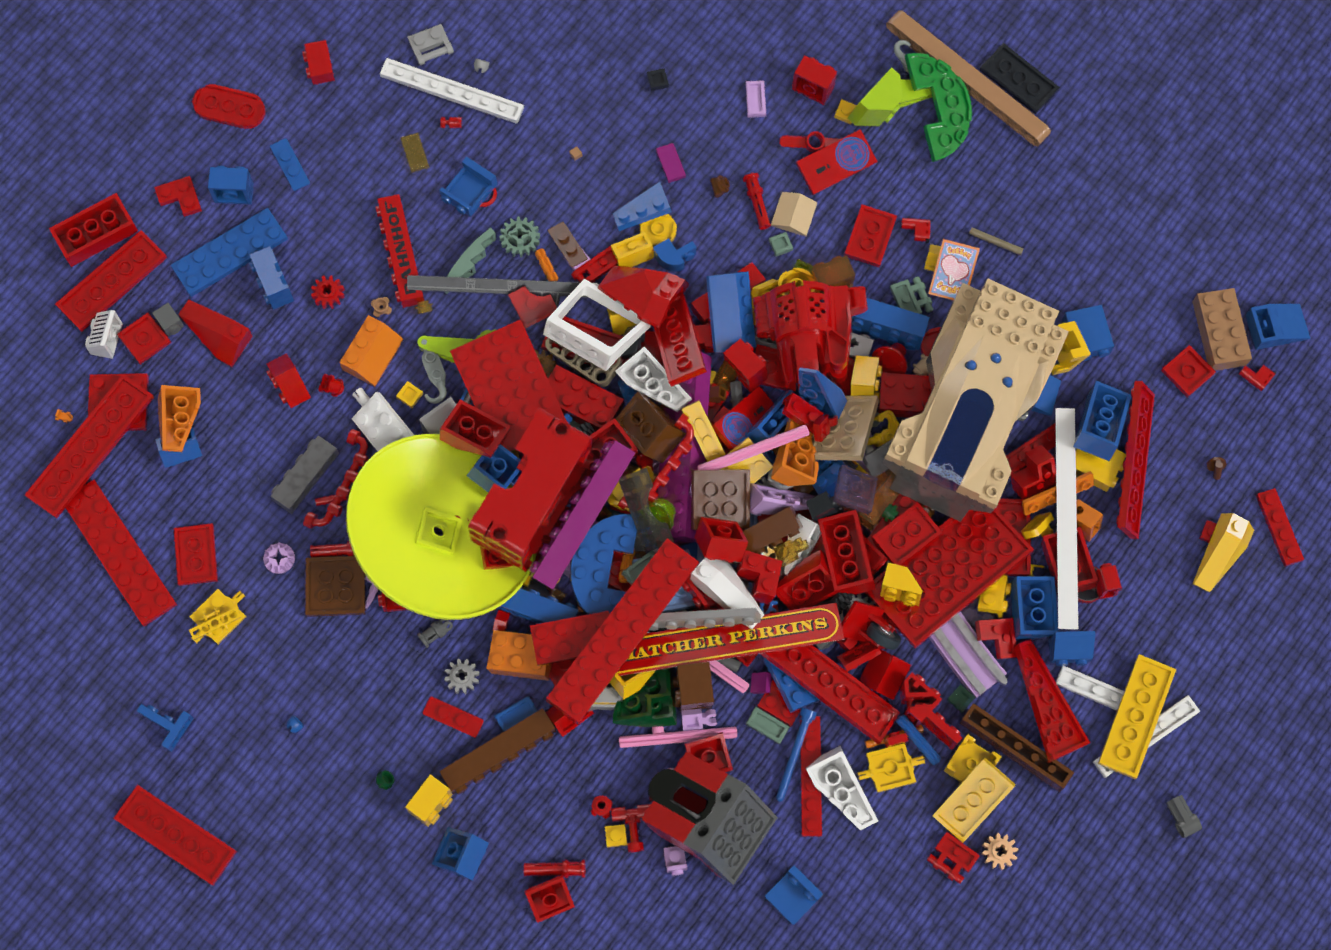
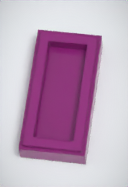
[656,143,686,183]

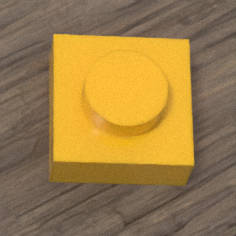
[834,100,857,124]
[396,381,423,408]
[605,824,627,848]

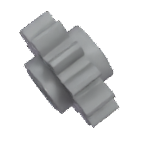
[444,659,480,694]

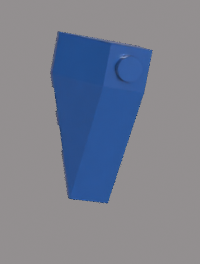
[798,367,847,419]

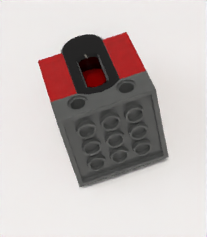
[641,752,778,885]

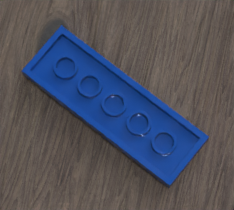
[171,208,288,297]

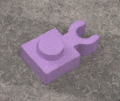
[681,709,717,731]

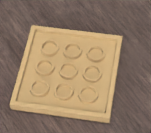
[812,396,879,461]

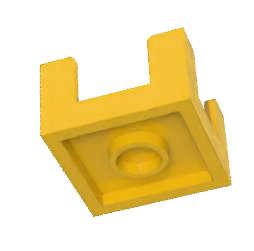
[1051,321,1091,375]
[944,734,1002,783]

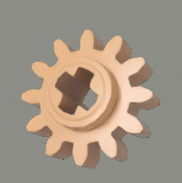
[981,833,1018,870]

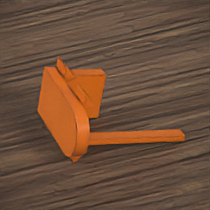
[55,409,73,423]

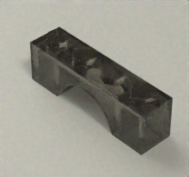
[619,468,674,552]

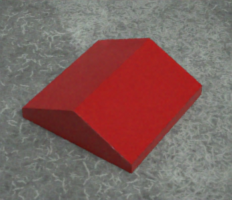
[684,732,733,772]

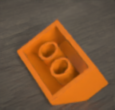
[339,315,404,387]

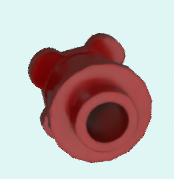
[318,374,344,397]
[591,796,613,819]

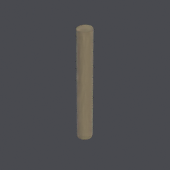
[969,227,1023,256]

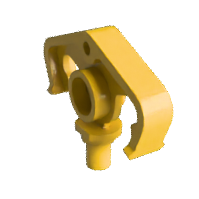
[867,410,900,447]

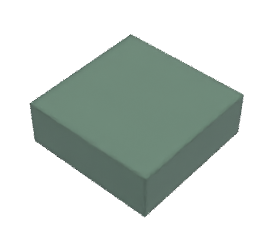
[769,232,793,257]

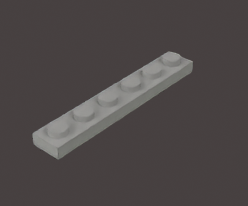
[649,608,761,631]

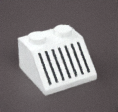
[85,310,123,359]

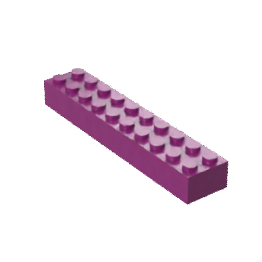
[654,352,712,545]

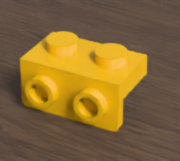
[978,575,1011,618]

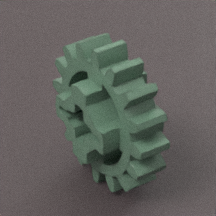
[499,217,540,258]

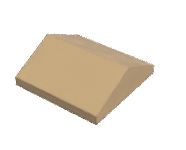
[771,192,817,237]

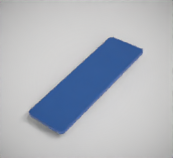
[270,138,310,191]

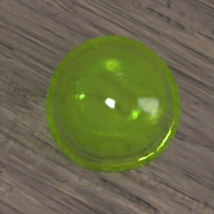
[642,498,676,529]

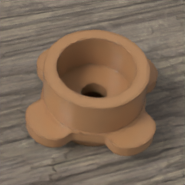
[371,297,392,317]

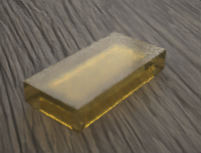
[401,133,429,173]

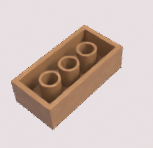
[1192,288,1252,371]

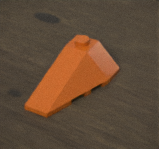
[771,418,819,486]

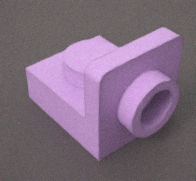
[663,846,687,876]

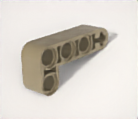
[545,338,622,387]

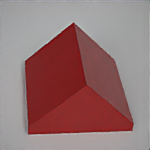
[859,649,911,700]
[525,875,575,923]

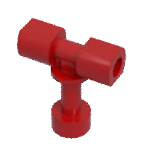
[611,804,651,853]

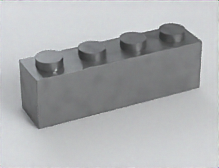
[271,436,339,514]

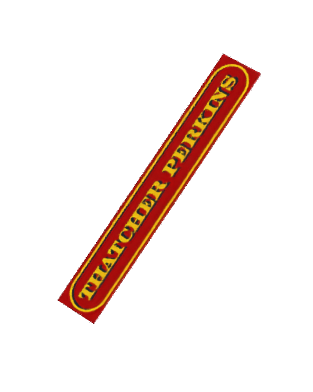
[614,603,844,677]

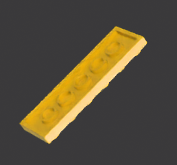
[1098,654,1176,779]

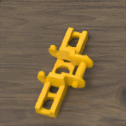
[189,607,241,640]

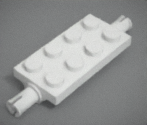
[352,388,414,451]

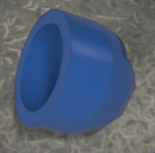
[287,715,304,733]

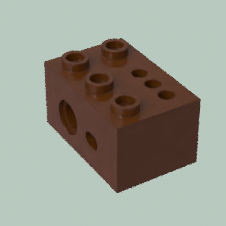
[616,392,686,463]
[672,662,714,712]

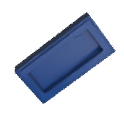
[494,696,537,732]

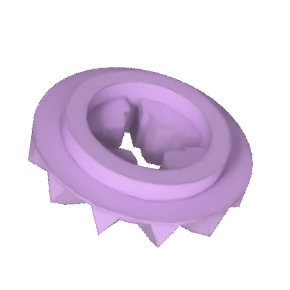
[263,542,295,574]

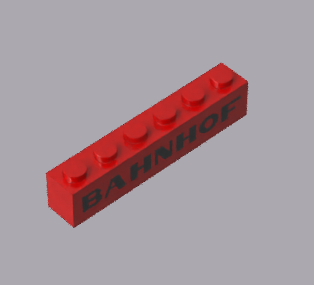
[375,194,425,308]

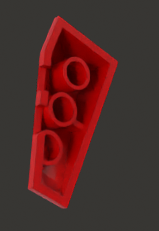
[178,299,253,367]

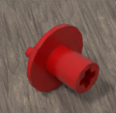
[872,343,907,374]

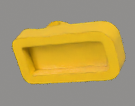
[1021,512,1054,539]

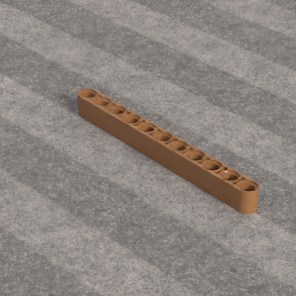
[886,10,1051,146]

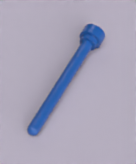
[776,708,817,802]

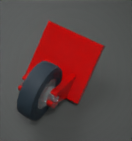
[841,601,901,650]

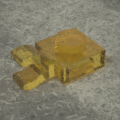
[774,537,809,567]

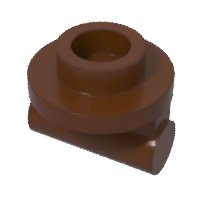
[710,175,730,198]
[1207,457,1227,480]

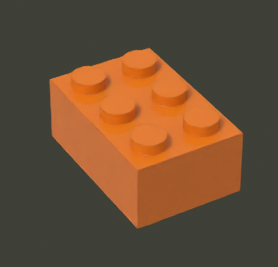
[487,630,552,681]

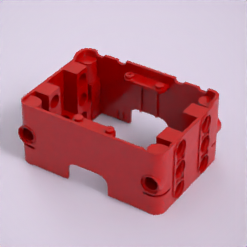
[468,408,594,572]

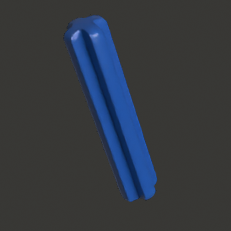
[896,715,941,765]

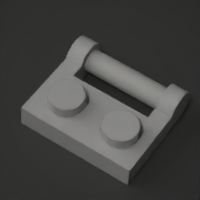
[408,24,454,66]

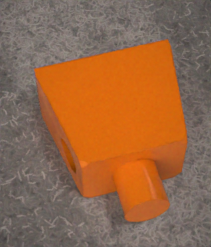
[1076,499,1103,542]

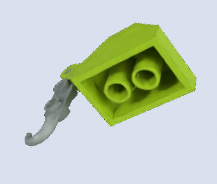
[847,40,932,126]
[417,329,496,404]

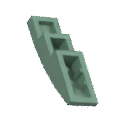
[444,228,496,294]

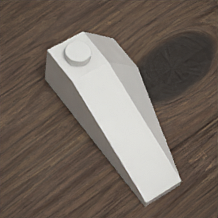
[615,347,692,412]
[690,558,764,630]
[806,746,878,830]

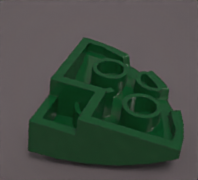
[613,668,677,727]

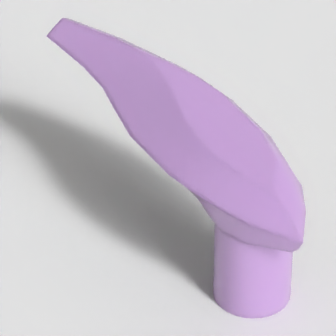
[365,576,379,609]

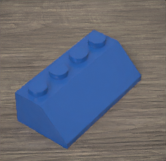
[706,271,756,352]

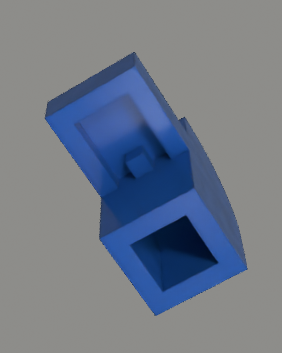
[653,238,697,272]

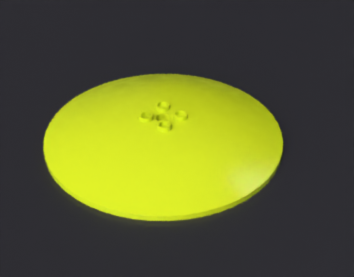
[346,434,537,620]

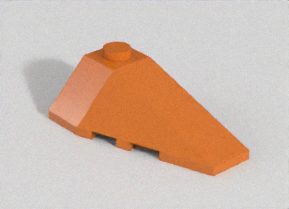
[158,385,201,452]

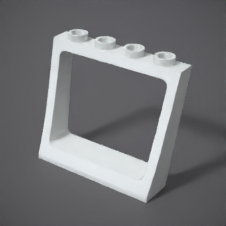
[543,279,651,371]

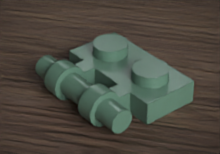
[890,277,933,314]

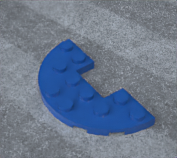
[570,514,640,614]

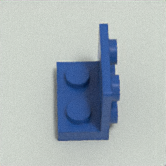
[765,865,823,925]

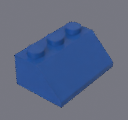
[1010,576,1059,639]

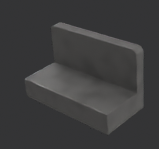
[863,439,893,477]

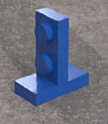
[137,704,194,752]

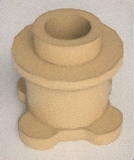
[913,354,928,376]

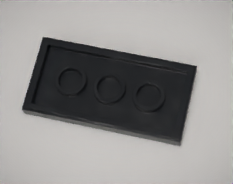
[980,43,1060,114]

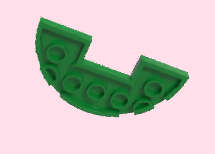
[904,53,972,162]

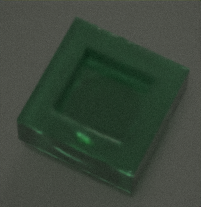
[947,684,976,713]

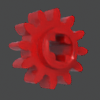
[311,275,345,309]

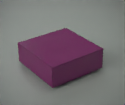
[750,672,771,694]

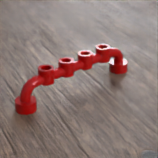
[617,413,694,510]
[303,429,368,529]

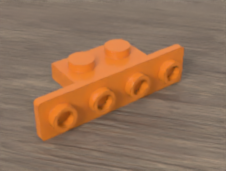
[1022,471,1094,515]

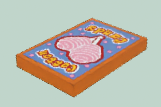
[928,239,980,300]

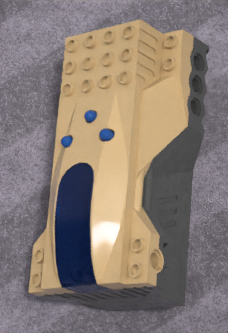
[882,279,1069,522]

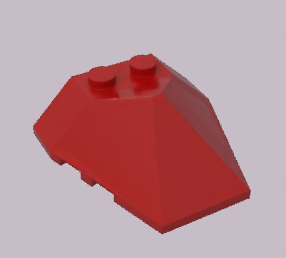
[598,265,689,328]

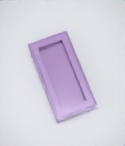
[745,81,766,118]

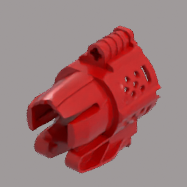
[753,280,868,391]

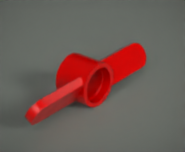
[779,131,840,153]

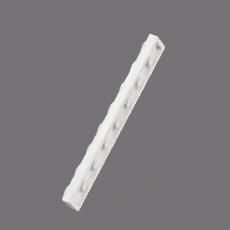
[380,58,524,124]

